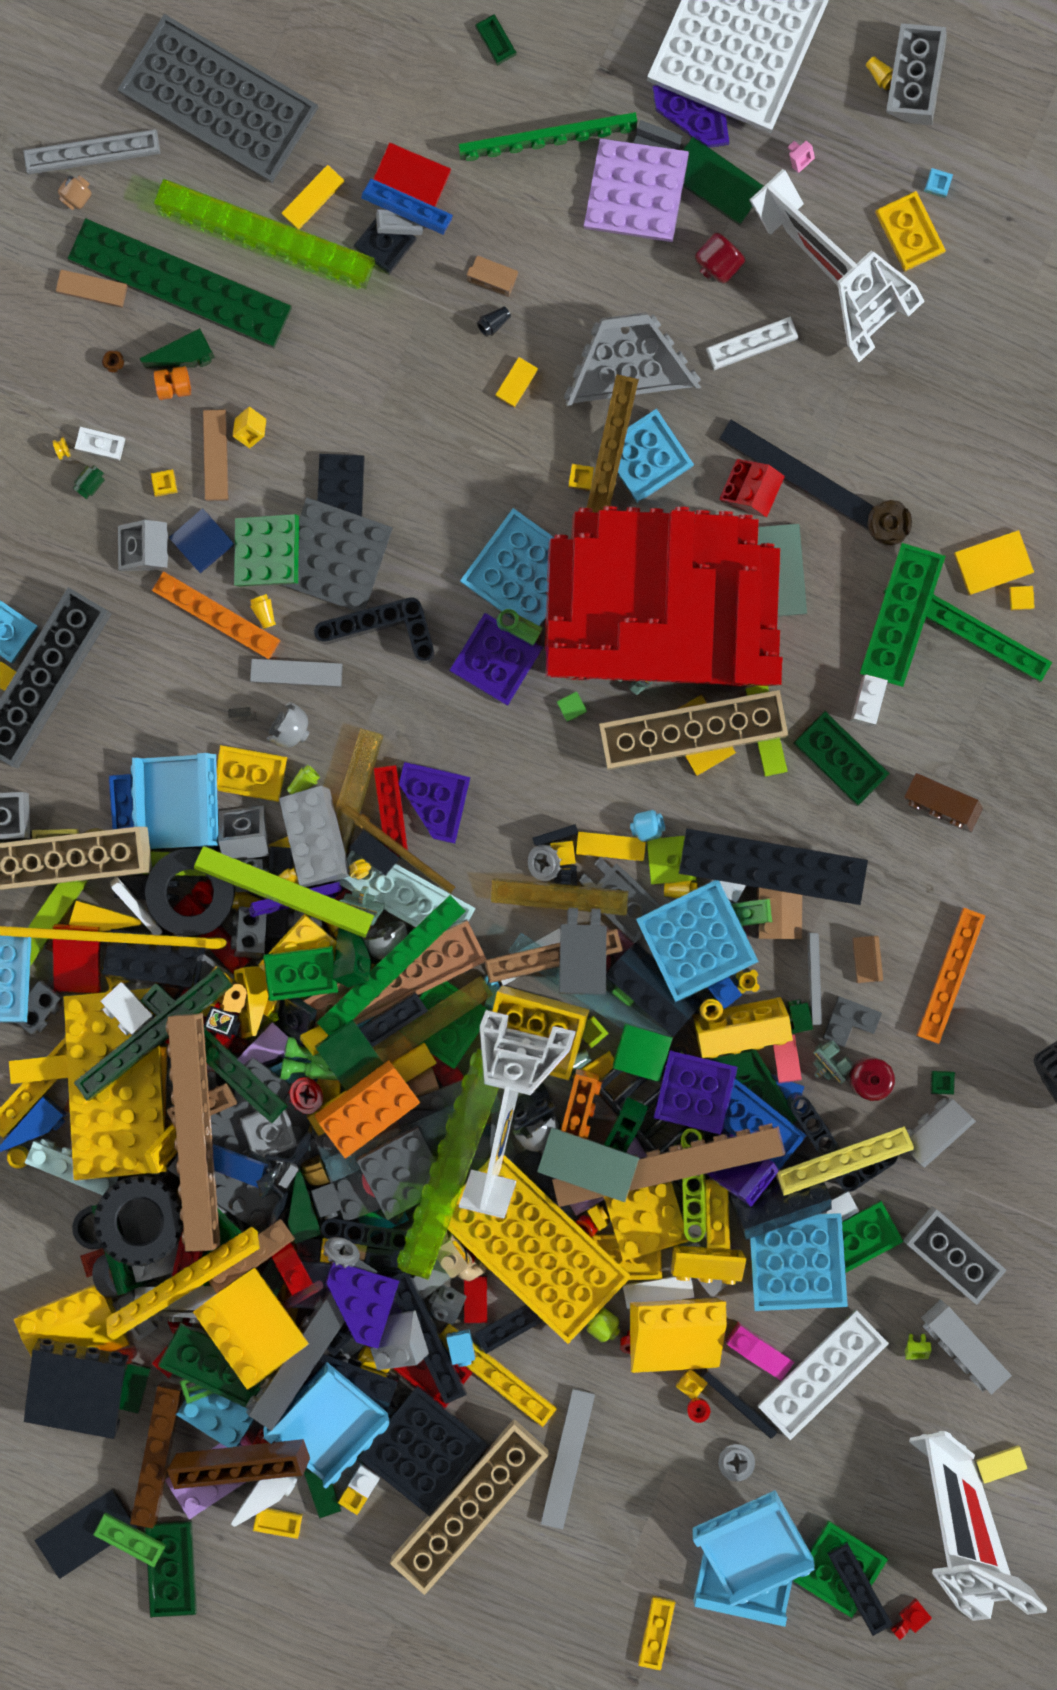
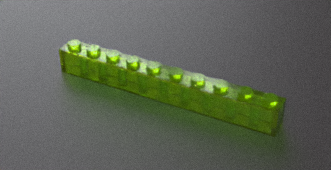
[154,178,376,289]
[397,1048,499,1280]

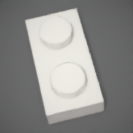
[75,427,125,461]

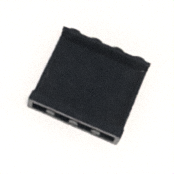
[23,1338,129,1439]

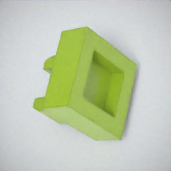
[905,1334,931,1360]

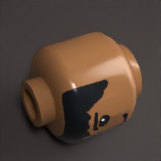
[58,175,92,210]

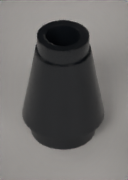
[477,306,511,337]

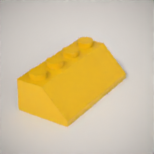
[692,997,793,1058]

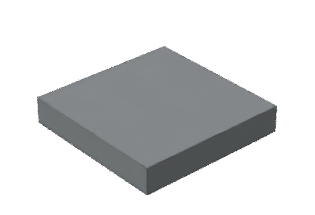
[240,1109,298,1157]

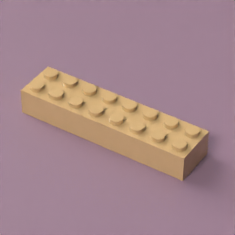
[599,690,788,770]
[0,826,152,890]
[390,1419,548,1595]

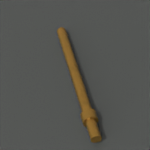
[341,804,455,894]

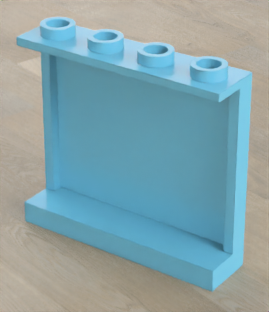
[130,753,219,849]
[263,1362,389,1489]
[693,1490,815,1607]
[693,1519,792,1627]

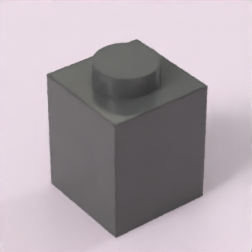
[309,1183,342,1220]

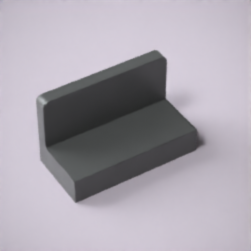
[633,120,683,150]

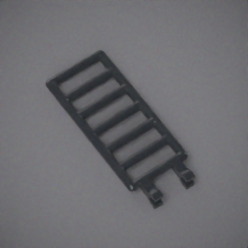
[599,1066,723,1191]

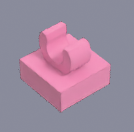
[788,141,815,173]

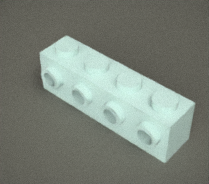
[25,1138,122,1195]

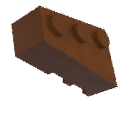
[904,773,983,833]

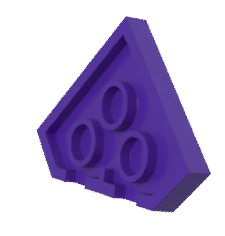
[652,85,729,148]
[399,762,471,844]
[325,1261,399,1349]

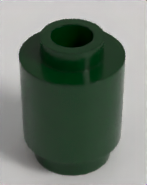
[73,465,105,500]

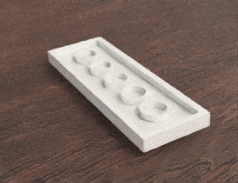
[758,1309,889,1440]

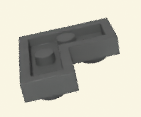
[822,996,882,1047]

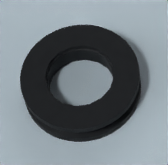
[145,849,235,937]

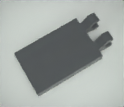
[578,857,662,943]
[559,908,607,995]

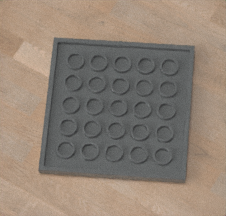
[167,1056,325,1233]

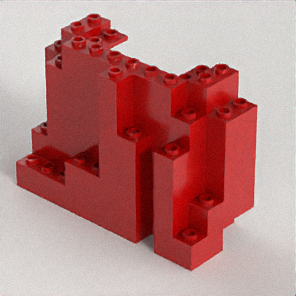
[544,506,783,687]

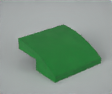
[612,1024,672,1082]

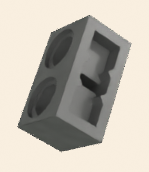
[230,907,266,959]
[16,981,64,1034]

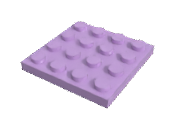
[584,139,689,242]

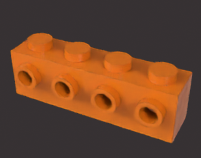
[561,1069,602,1139]

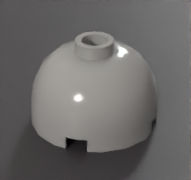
[267,702,309,748]
[362,921,408,960]
[513,1110,560,1152]

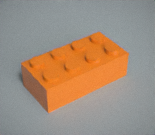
[314,1060,420,1159]

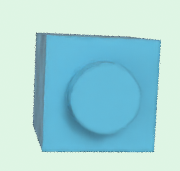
[447,1329,475,1367]

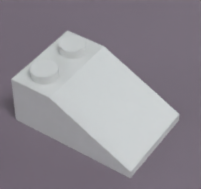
[231,1477,298,1527]

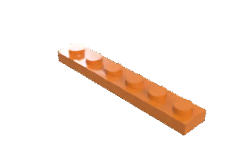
[152,571,281,660]
[916,908,986,1044]

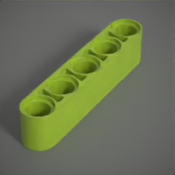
[681,1127,706,1242]

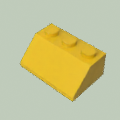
[671,1245,746,1285]

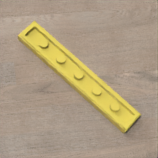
[776,1126,914,1196]

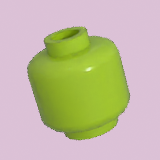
[586,1308,620,1342]

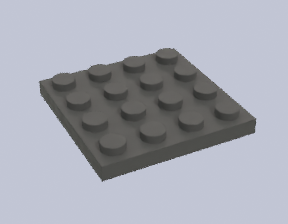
[283,497,393,612]

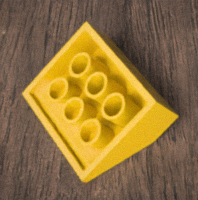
[481,985,589,1080]
[193,1268,309,1389]
[14,1285,129,1358]
[630,1298,726,1373]

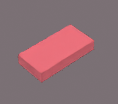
[773,1034,802,1083]

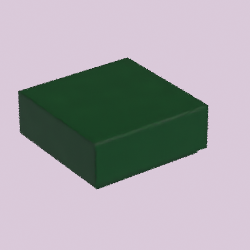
[930,1071,955,1095]

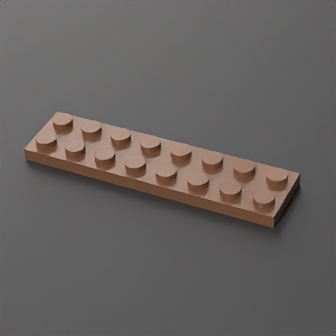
[302,919,487,1028]

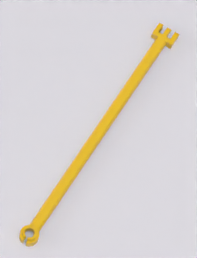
[0,926,226,949]

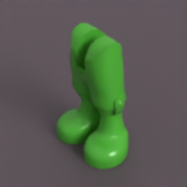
[280,1037,338,1080]

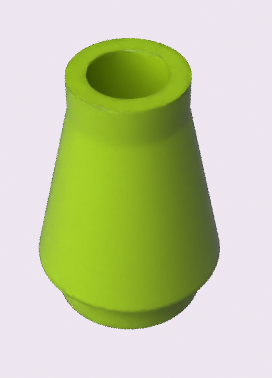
[287,765,320,795]

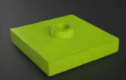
[647,836,696,884]

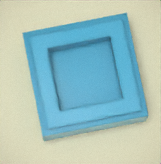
[924,168,953,198]

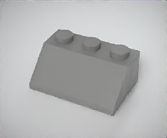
[907,1098,976,1168]

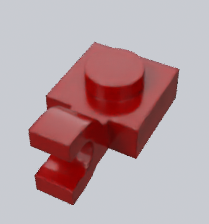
[890,1598,932,1640]

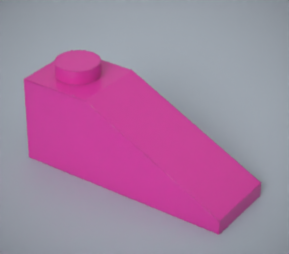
[725,1322,794,1381]

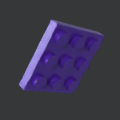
[449,613,543,706]
[654,1051,738,1135]

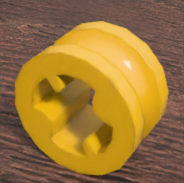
[52,437,71,460]

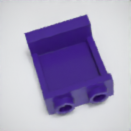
[706,1134,779,1207]

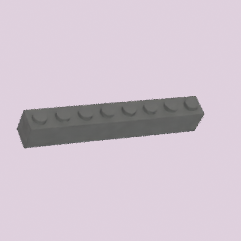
[246,1259,377,1431]

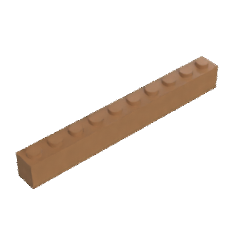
[166,1013,220,1251]
[552,1123,785,1207]

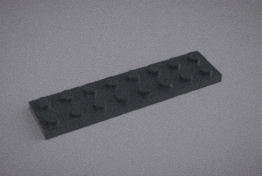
[678,828,868,905]

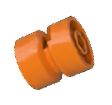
[154,366,191,400]

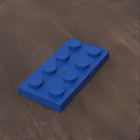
[724,1078,807,1170]

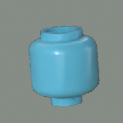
[630,810,665,842]

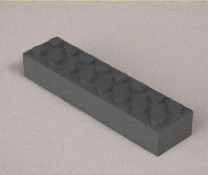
[0,587,112,769]

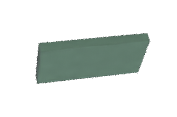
[758,524,807,617]
[537,1128,640,1202]

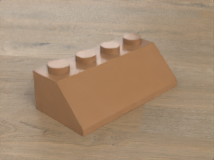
[756,887,802,939]

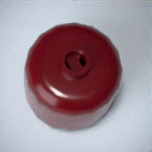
[695,233,745,284]
[849,1056,895,1101]

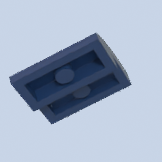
[169,508,234,574]

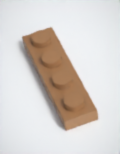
[209,1219,295,1293]

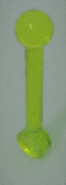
[244,1013,279,1040]

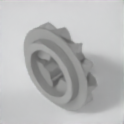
[527,845,561,881]
[323,1237,360,1268]
[718,1443,755,1481]

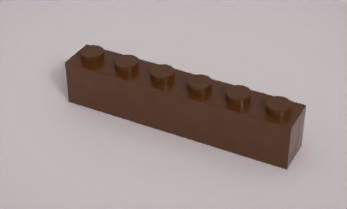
[130,1381,183,1528]
[167,1439,310,1489]

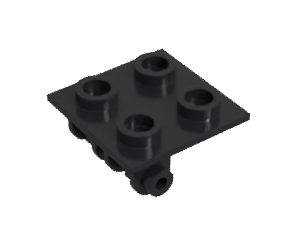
[512,1083,556,1131]

